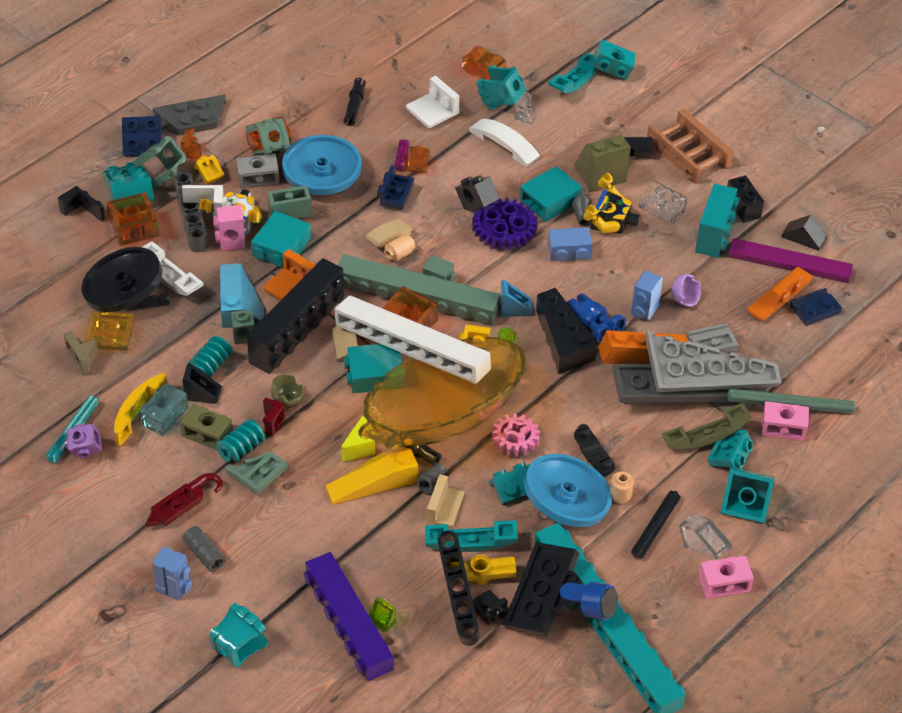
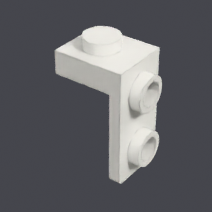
[182,185,227,216]

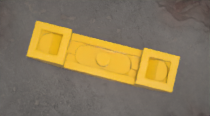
[114,373,168,447]

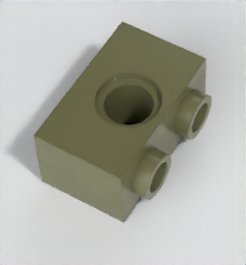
[180,404,233,450]

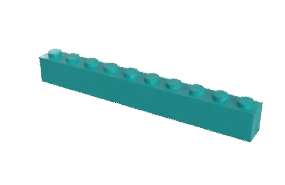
[534,523,686,713]

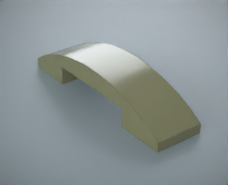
[661,403,751,449]

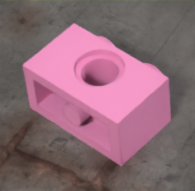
[213,205,246,251]
[761,402,809,441]
[699,556,754,599]

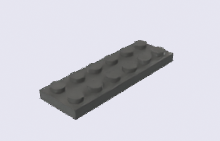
[612,364,745,403]

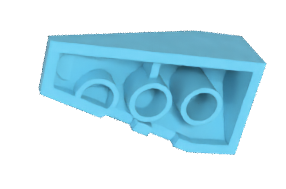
[220,264,264,328]

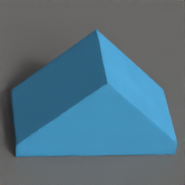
[500,280,534,317]

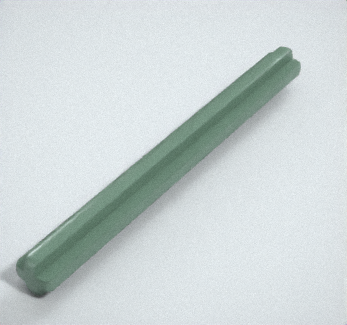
[727,389,855,414]

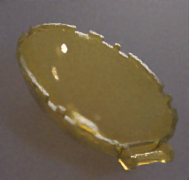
[359,337,526,451]

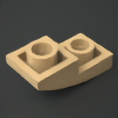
[366,219,412,248]

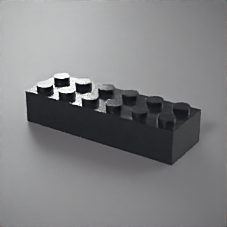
[247,258,345,374]

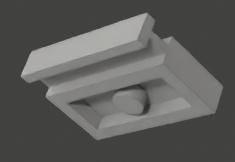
[687,323,739,353]

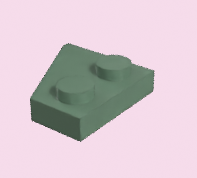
[225,452,288,495]

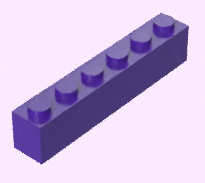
[303,552,394,681]

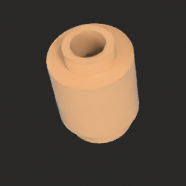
[384,235,415,262]
[610,472,634,504]

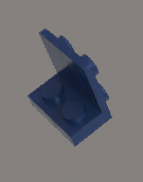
[121,116,163,156]

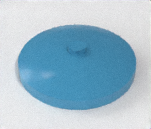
[282,135,362,195]
[524,454,612,527]

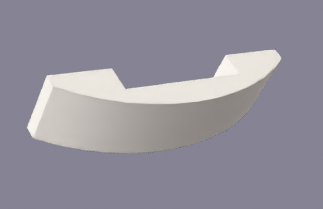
[469,119,540,167]
[143,241,204,296]

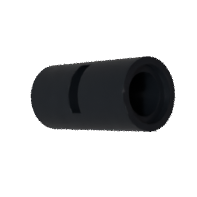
[624,137,652,156]

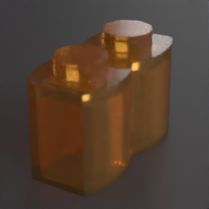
[462,46,506,80]

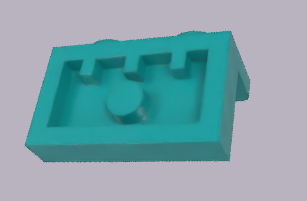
[707,430,753,469]

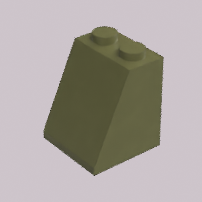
[574,134,631,192]

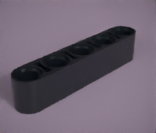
[437,531,480,646]

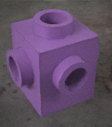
[65,424,102,458]

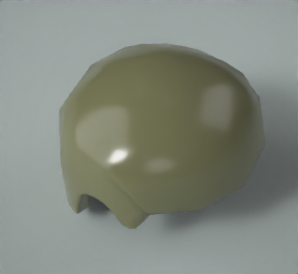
[271,374,304,407]

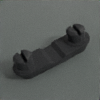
[574,424,615,477]

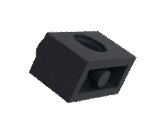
[455,175,499,209]
[727,175,764,223]

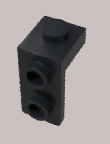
[58,186,105,221]

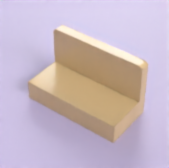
[427,474,465,528]

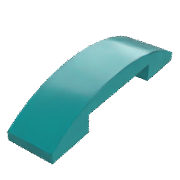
[548,52,598,93]
[425,520,518,552]

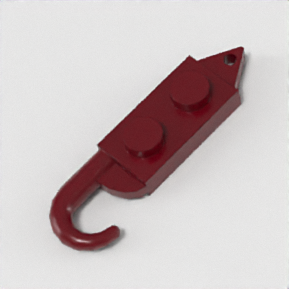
[146,473,223,527]

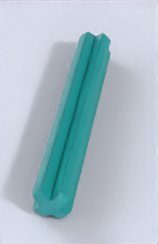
[46,395,99,463]

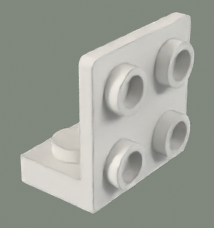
[406,76,460,128]

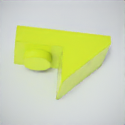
[341,416,375,462]

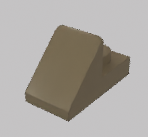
[64,331,98,376]

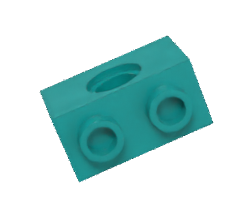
[592,39,636,80]

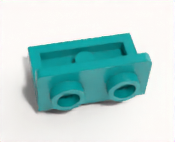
[488,462,530,504]

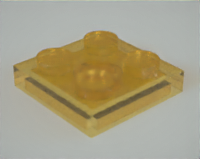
[85,311,135,351]

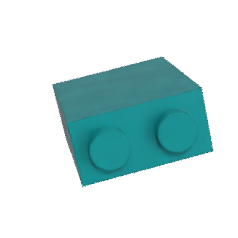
[519,166,583,222]
[251,211,311,267]
[344,344,404,393]

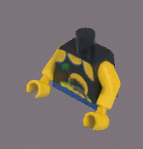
[583,173,641,234]

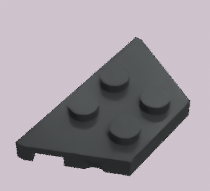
[153,94,226,135]

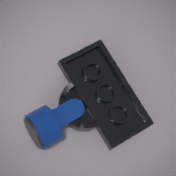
[502,542,618,637]

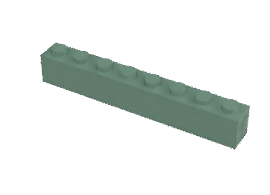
[338,254,501,326]

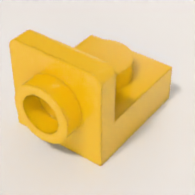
[193,155,225,185]
[459,324,491,348]

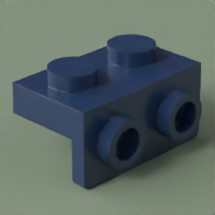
[377,165,414,210]

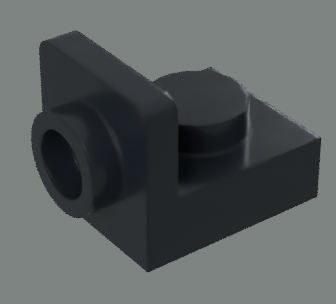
[472,589,508,625]

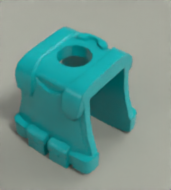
[476,65,526,110]
[209,602,269,668]

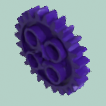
[472,198,538,250]

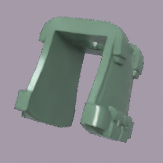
[246,118,290,156]
[133,136,186,187]

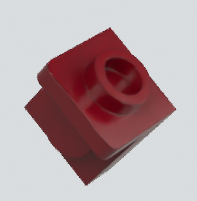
[263,397,285,436]

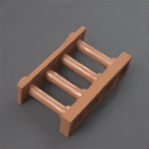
[647,109,734,184]

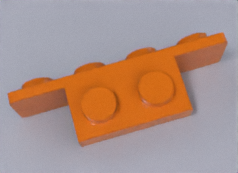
[747,267,813,322]

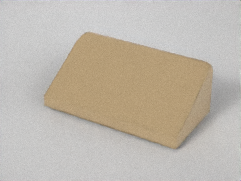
[332,326,358,362]

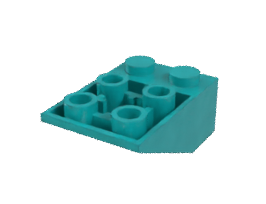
[102,162,155,209]

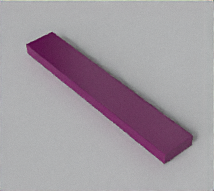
[728,238,853,283]

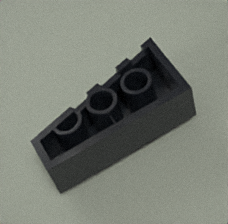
[536,287,597,374]

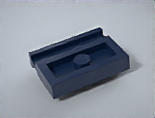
[790,288,842,326]

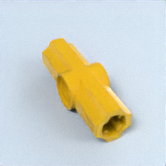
[448,555,516,585]

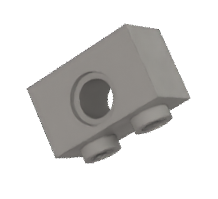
[236,154,279,189]

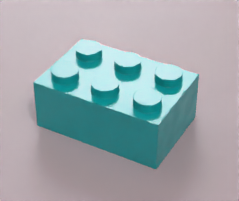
[695,183,739,258]

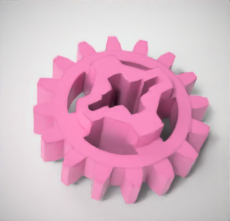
[492,413,540,457]

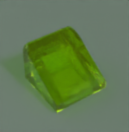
[369,597,396,633]

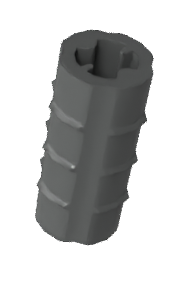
[183,526,225,572]

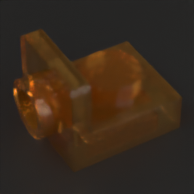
[180,128,201,160]
[408,145,430,173]

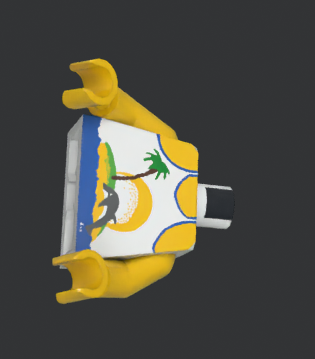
[199,189,262,235]

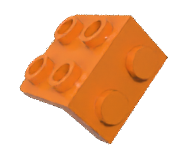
[264,249,316,300]

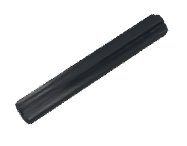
[631,490,681,559]

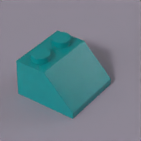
[720,467,775,523]

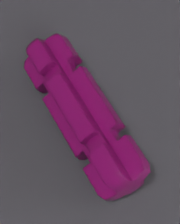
[394,139,409,171]

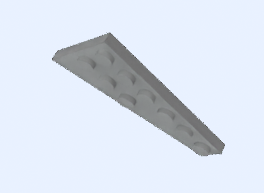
[645,331,782,392]

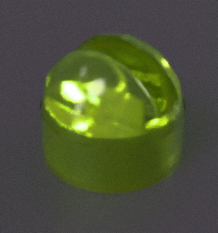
[497,327,516,346]

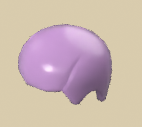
[671,274,701,307]

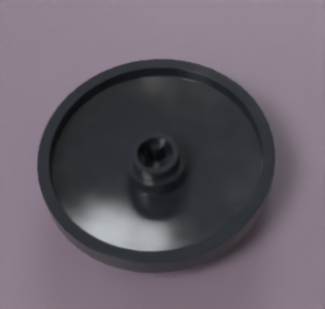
[81,247,163,312]

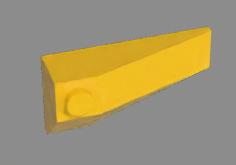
[326,447,418,505]

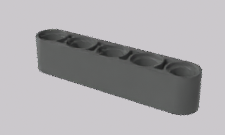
[174,170,207,253]

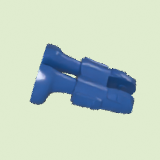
[567,293,626,343]

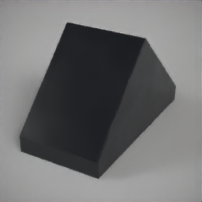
[781,215,827,251]
[182,363,222,404]

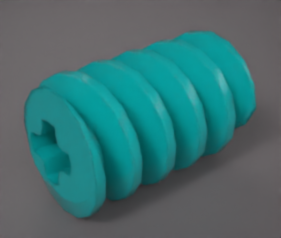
[188,336,234,377]
[216,419,266,463]

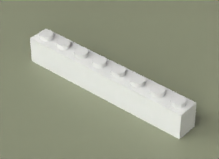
[334,295,491,384]

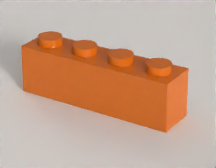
[598,330,687,364]

